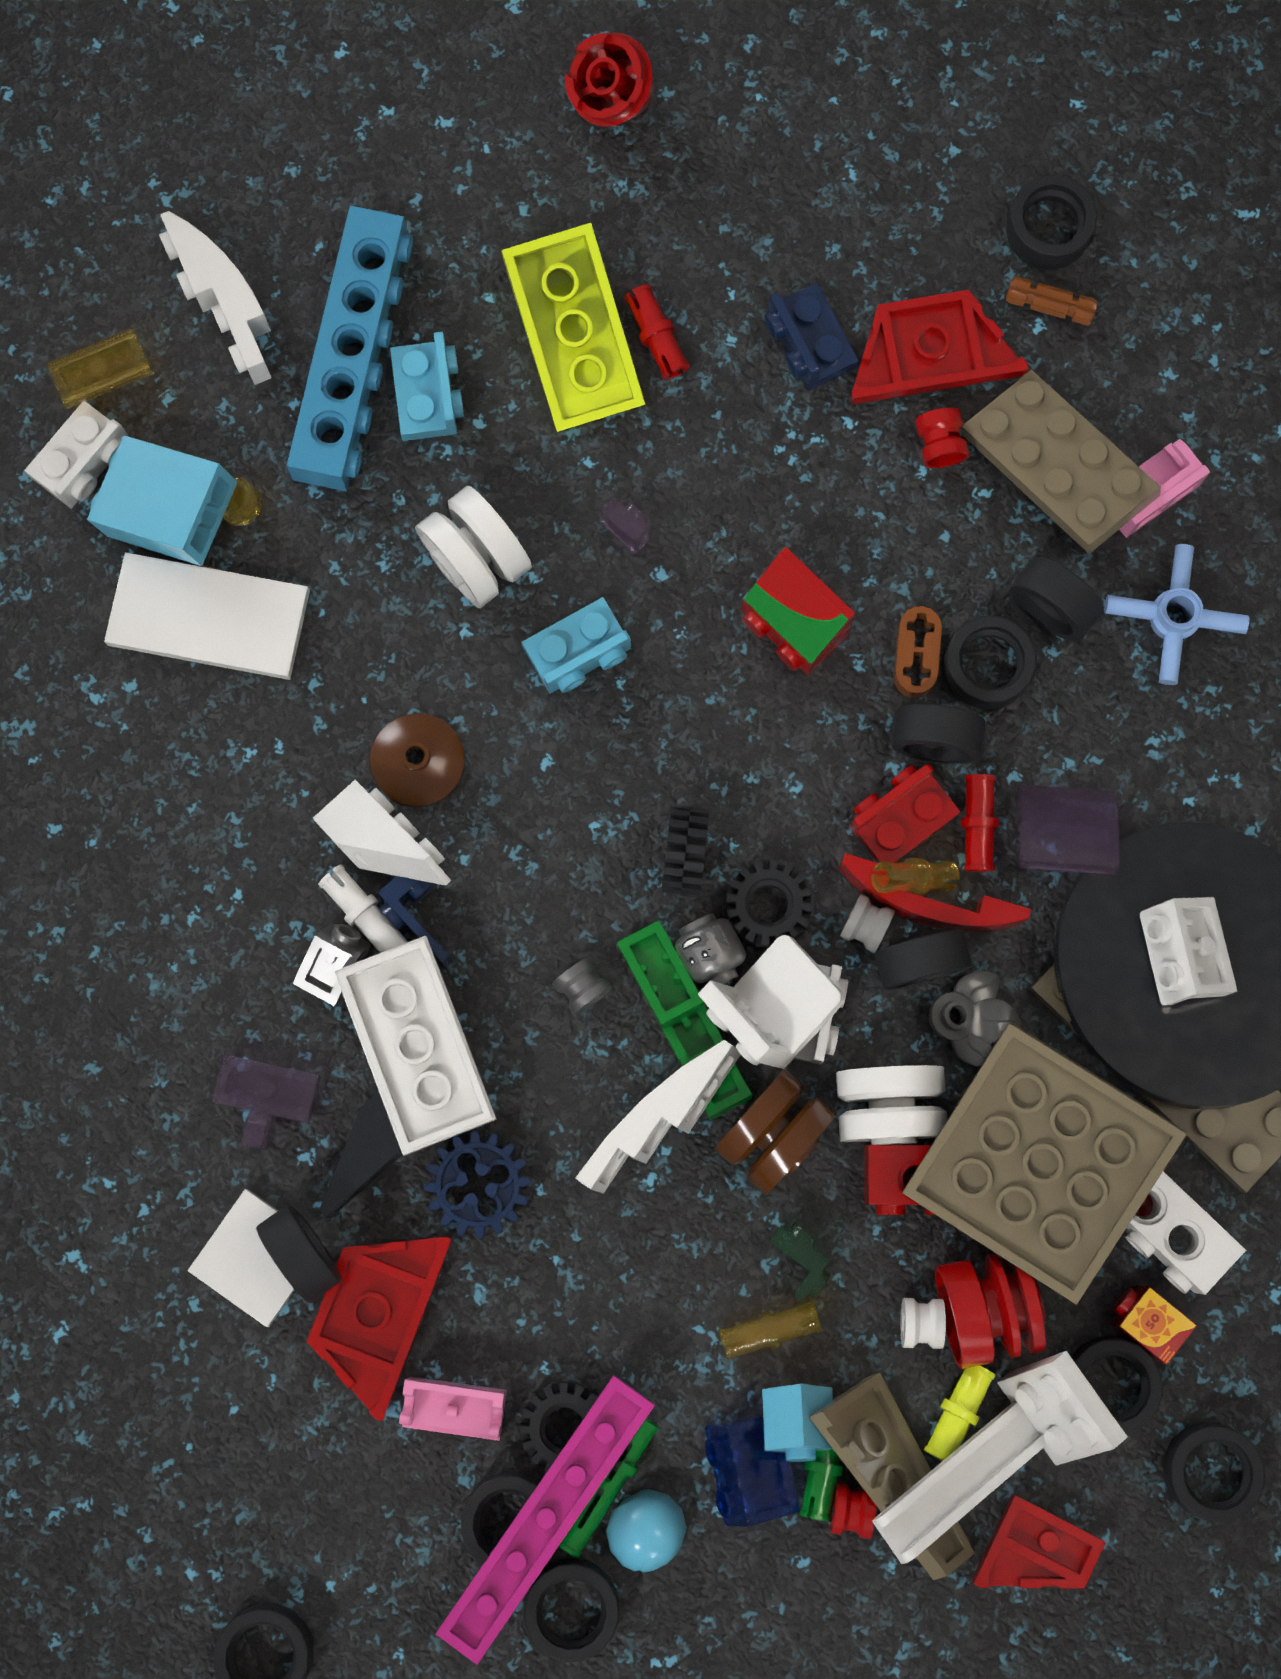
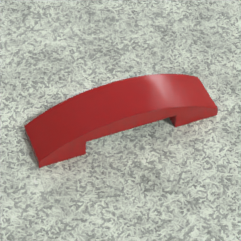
[838,853,1031,932]

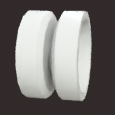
[415,486,532,609]
[836,1065,947,1145]

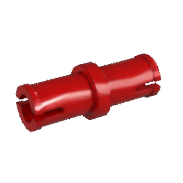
[624,284,690,380]
[961,774,999,872]

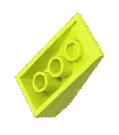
[502,223,645,432]

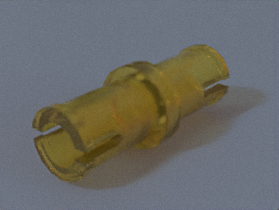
[871,858,960,896]
[719,1300,822,1360]

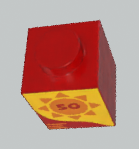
[1110,1285,1197,1365]

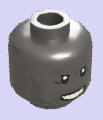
[675,913,746,984]

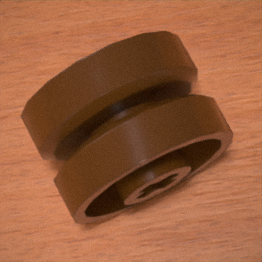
[714,1068,837,1195]

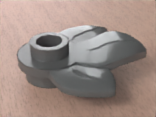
[929,971,1022,1067]

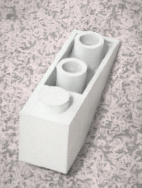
[313,780,451,885]

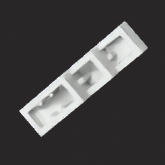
[575,1040,741,1194]

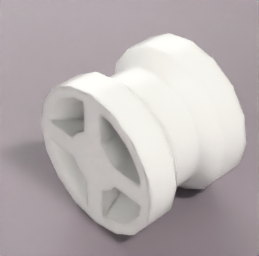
[900,1298,946,1349]

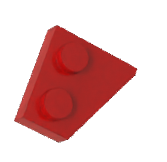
[971,1493,1106,1589]

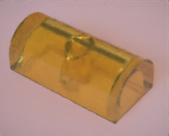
[46,328,153,409]

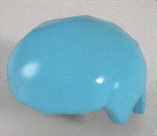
[606,1489,687,1573]

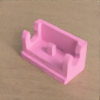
[1119,439,1210,538]
[399,1376,507,1441]

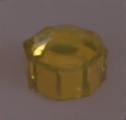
[223,477,262,526]

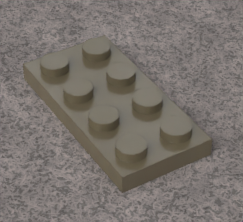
[962,369,1161,554]

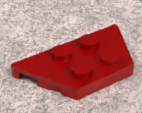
[850,290,1029,405]
[307,1237,453,1421]

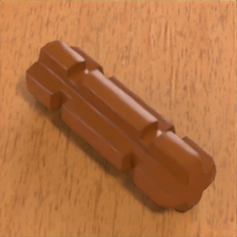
[1006,276,1097,325]

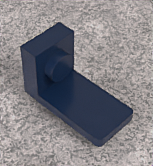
[378,876,453,968]

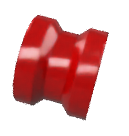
[830,1482,877,1540]

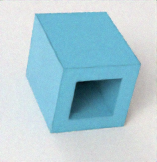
[762,1384,833,1462]

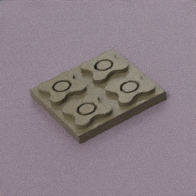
[902,1022,1187,1305]

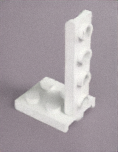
[872,1351,1127,1564]

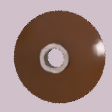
[370,714,465,807]

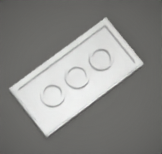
[104,553,310,680]
[334,936,497,1156]

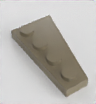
[809,1372,975,1580]

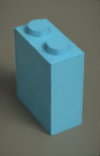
[87,435,238,566]

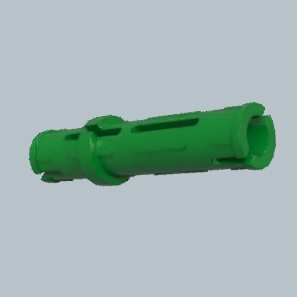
[559,1418,660,1558]

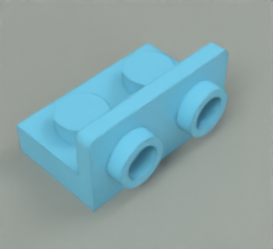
[390,332,464,441]
[521,597,631,694]

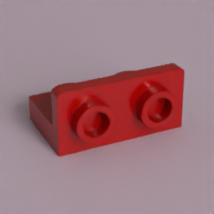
[849,763,961,867]

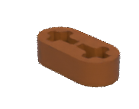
[893,606,942,698]

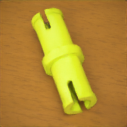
[924,1366,996,1461]

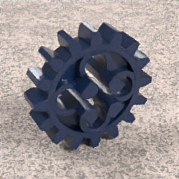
[424,1131,532,1239]

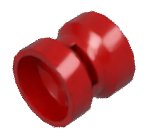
[915,407,970,468]

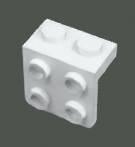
[698,935,845,1069]

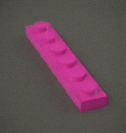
[436,1375,655,1665]

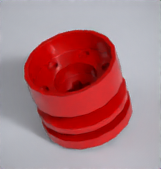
[935,1253,1046,1369]

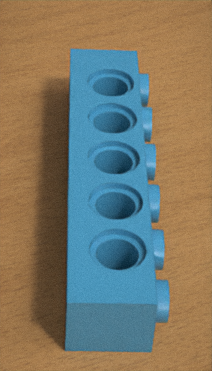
[287,206,413,492]

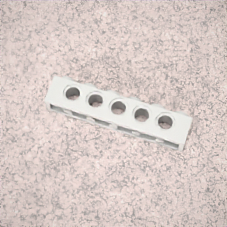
[1125,1172,1246,1295]

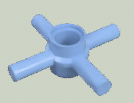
[1104,544,1249,685]

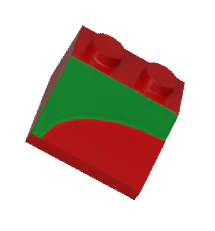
[741,547,855,675]

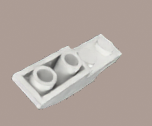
[159,211,271,385]

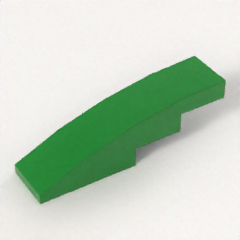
[617,920,753,1121]

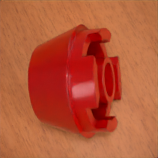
[565,33,654,127]

